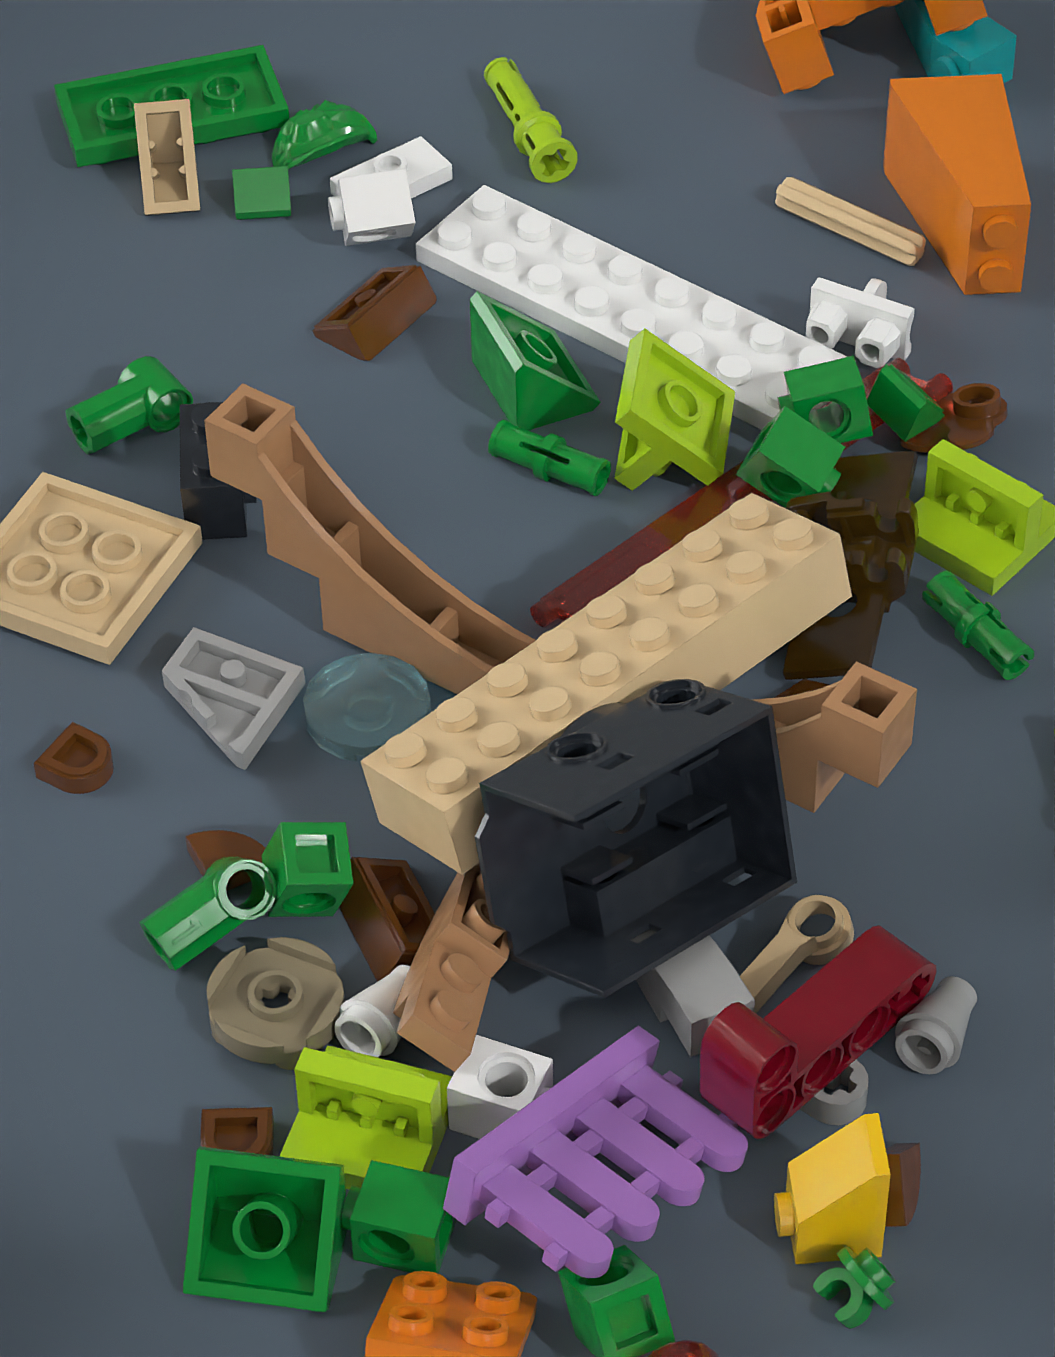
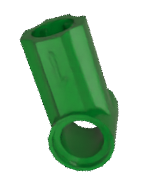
[65,356,193,455]
[139,856,277,971]

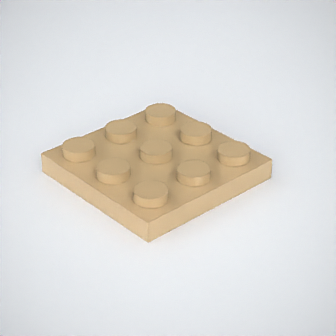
[0,472,203,665]

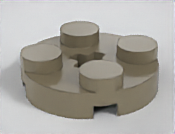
[206,937,345,1070]

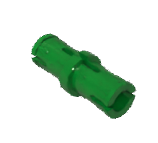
[488,419,611,496]
[922,571,1034,680]

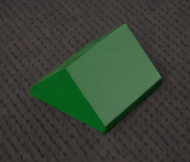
[470,291,601,430]
[183,1146,347,1312]

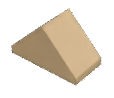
[134,99,200,216]

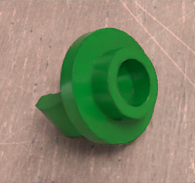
[813,1246,896,1329]

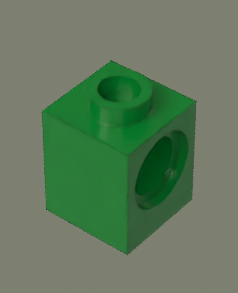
[777,355,873,443]
[736,406,845,508]
[261,822,353,917]
[342,1160,457,1274]
[558,1245,675,1357]

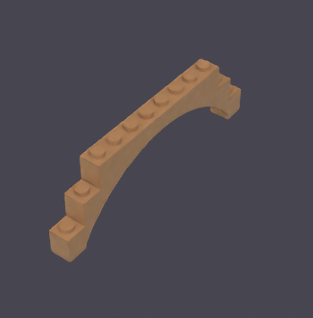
[204,383,917,813]

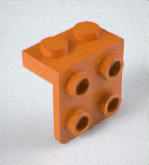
[365,1271,537,1357]

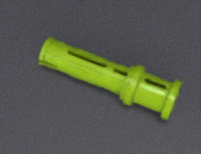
[484,57,578,183]

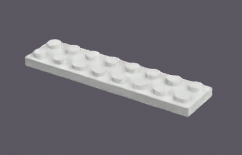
[416,185,847,430]

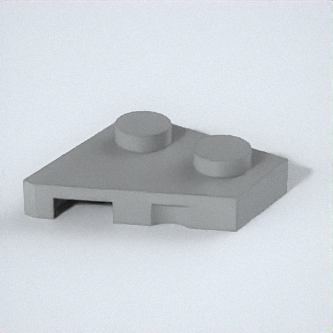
[162,627,306,770]

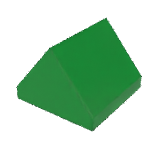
[232,166,291,220]
[867,364,945,442]

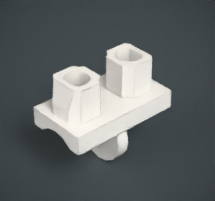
[806,277,915,369]

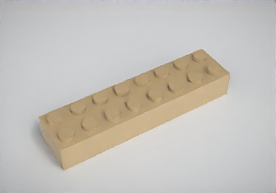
[360,493,852,875]

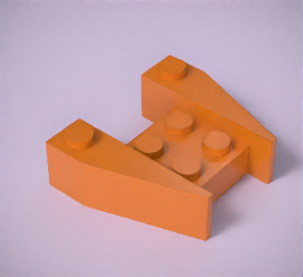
[755,0,988,94]

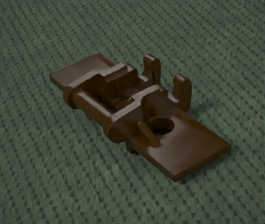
[783,451,919,680]

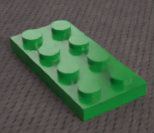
[54,45,290,167]

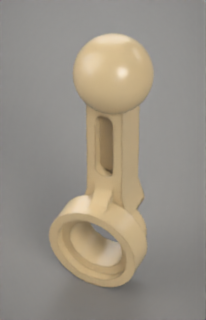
[740,895,854,1013]

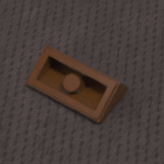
[312,265,437,361]
[339,857,435,982]

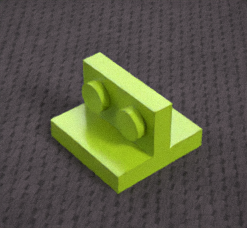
[614,328,735,491]
[914,439,1055,596]
[279,1045,452,1190]

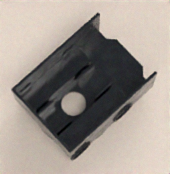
[475,679,797,998]

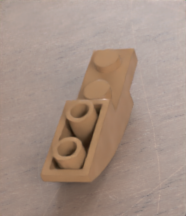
[393,863,510,1072]

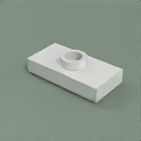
[330,136,453,198]

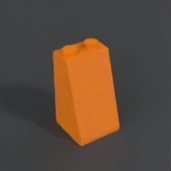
[883,74,1031,295]

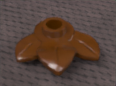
[900,383,1008,453]

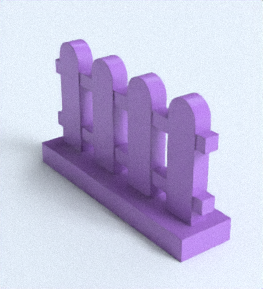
[443,1025,748,1278]

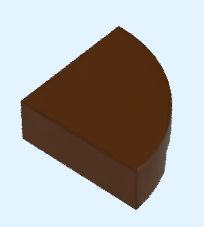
[185,830,265,891]
[885,1143,921,1227]

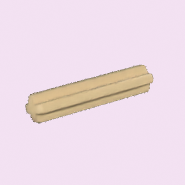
[775,177,926,266]

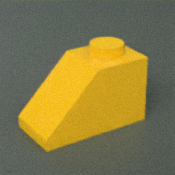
[774,1113,891,1264]

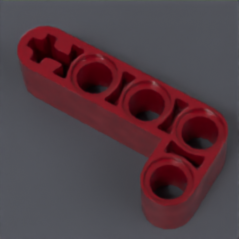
[700,925,937,1139]

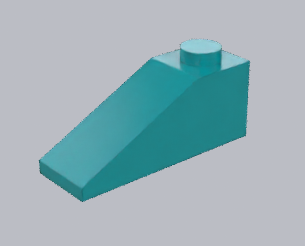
[895,0,1017,83]

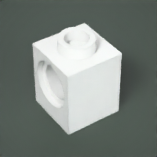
[328,168,415,246]
[447,1035,553,1139]

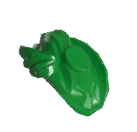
[272,100,378,169]

